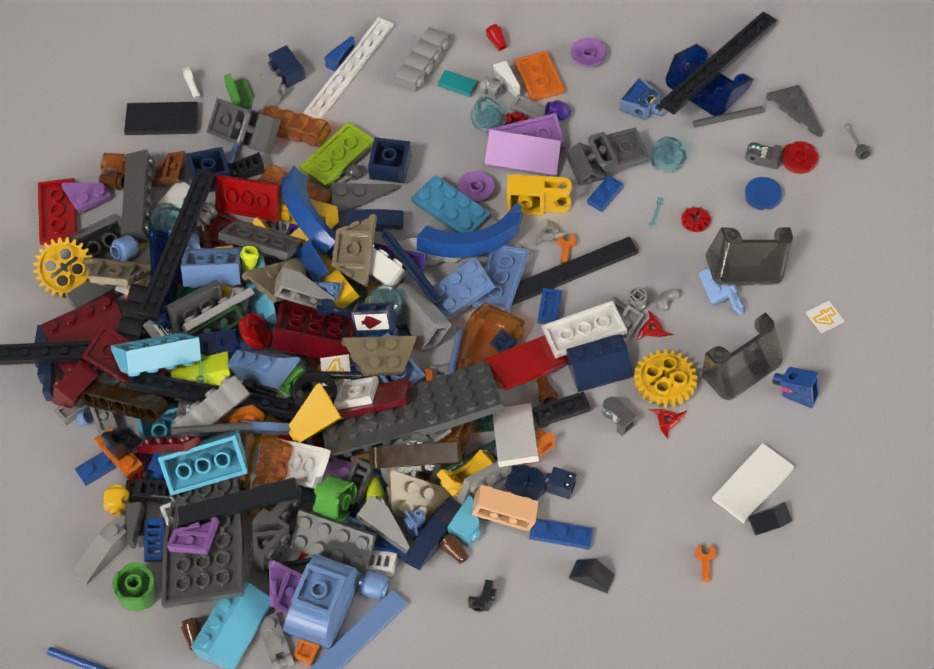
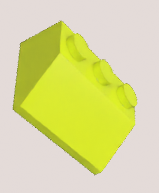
[171,351,233,402]

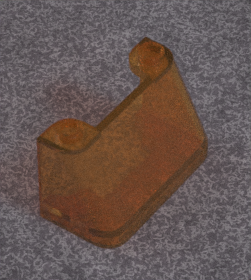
[455,302,525,390]

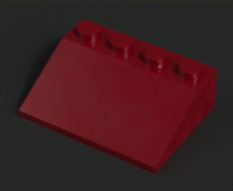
[41,293,122,377]
[271,300,354,359]

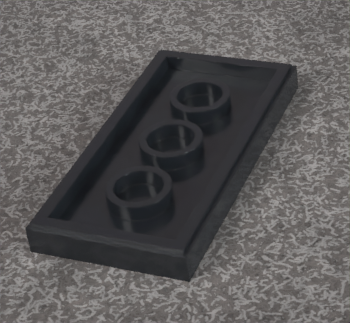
[124,102,198,135]

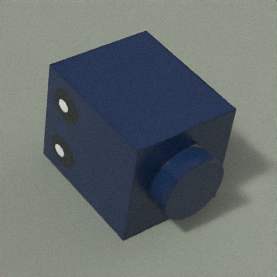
[545,467,577,500]

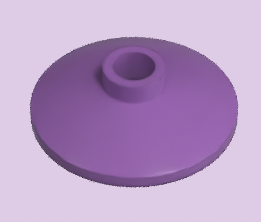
[571,38,606,66]
[458,171,494,201]

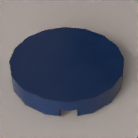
[506,465,545,501]

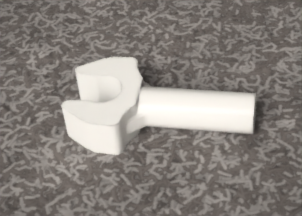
[182,66,200,99]

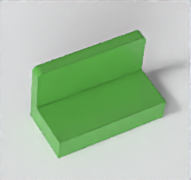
[223,73,254,109]

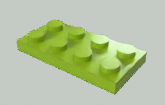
[299,122,374,189]

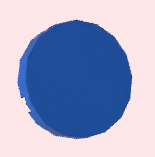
[745,177,782,210]

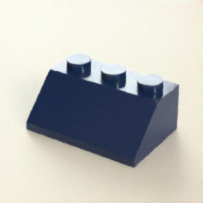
[566,334,633,393]

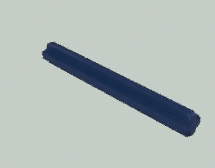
[382,231,442,305]

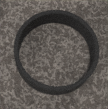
[293,372,337,408]

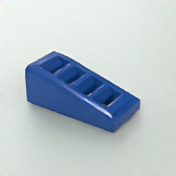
[324,36,355,71]
[144,518,166,562]

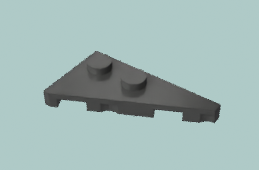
[766,85,823,137]
[332,183,396,212]

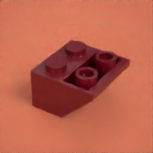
[52,360,98,409]

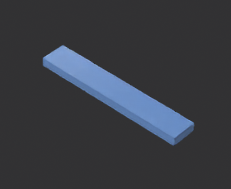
[309,590,408,669]

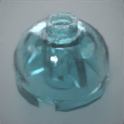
[470,97,506,132]
[650,136,687,173]
[149,203,181,240]
[364,285,404,319]

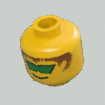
[103,485,130,516]

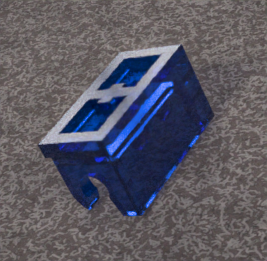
[196,328,241,355]

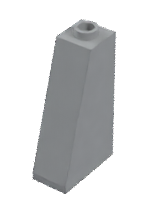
[392,283,452,350]

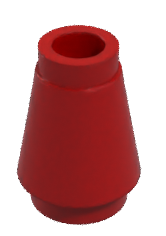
[486,24,507,51]

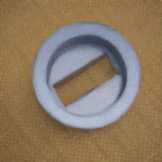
[76,409,93,426]

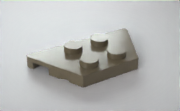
[331,214,377,287]
[83,257,155,287]
[242,257,307,303]
[341,336,416,376]
[386,468,451,522]

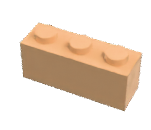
[472,485,538,532]

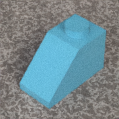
[448,496,481,547]

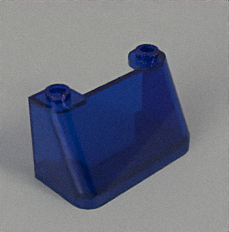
[665,44,753,116]

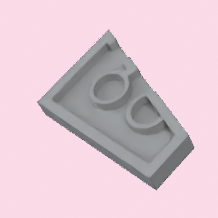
[456,461,512,506]

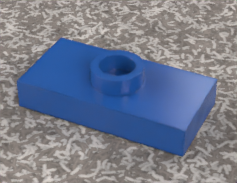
[537,288,562,324]

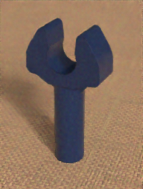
[316,299,352,318]

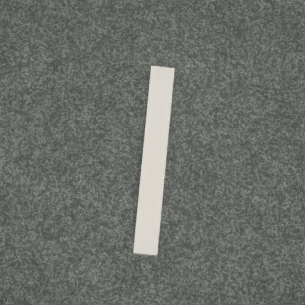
[303,17,394,123]

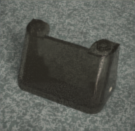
[705,227,793,286]
[702,312,783,400]

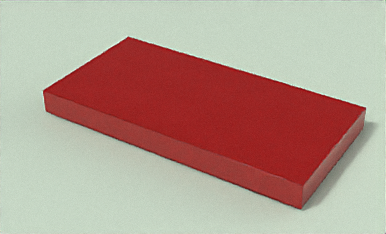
[215,175,281,222]
[38,178,77,246]
[484,335,567,391]

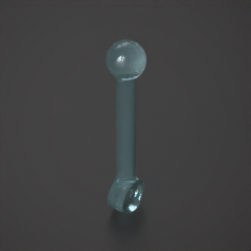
[648,197,664,229]
[196,354,205,384]

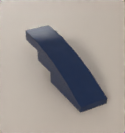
[332,209,404,232]
[34,325,55,401]
[402,498,461,571]

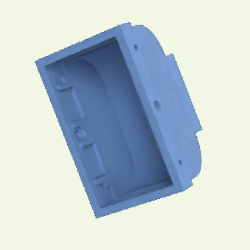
[282,554,362,650]

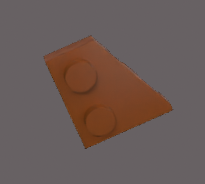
[152,151,187,187]

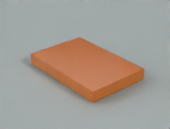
[514,50,565,102]

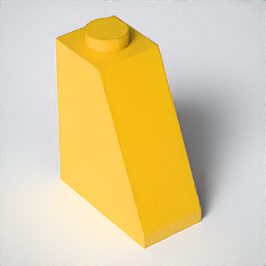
[288,383,342,443]

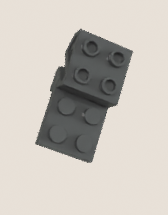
[207,98,281,155]
[566,127,650,186]
[252,487,303,574]

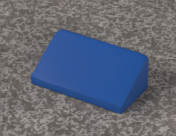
[297,240,331,281]

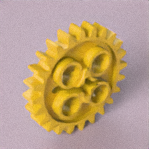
[33,237,93,298]
[634,349,698,408]

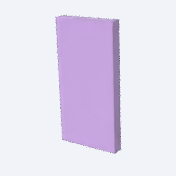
[484,129,561,177]

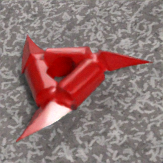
[636,310,673,341]
[647,409,687,439]

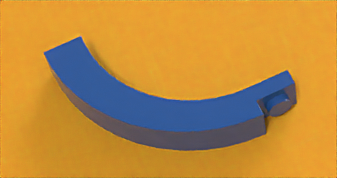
[281,166,336,258]
[417,203,523,258]

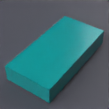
[438,70,477,97]

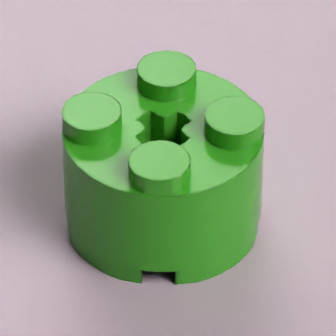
[313,475,357,522]
[112,563,158,611]

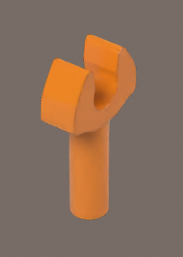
[557,232,576,264]
[695,544,716,582]

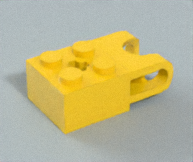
[507,174,572,216]

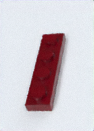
[136,434,201,454]

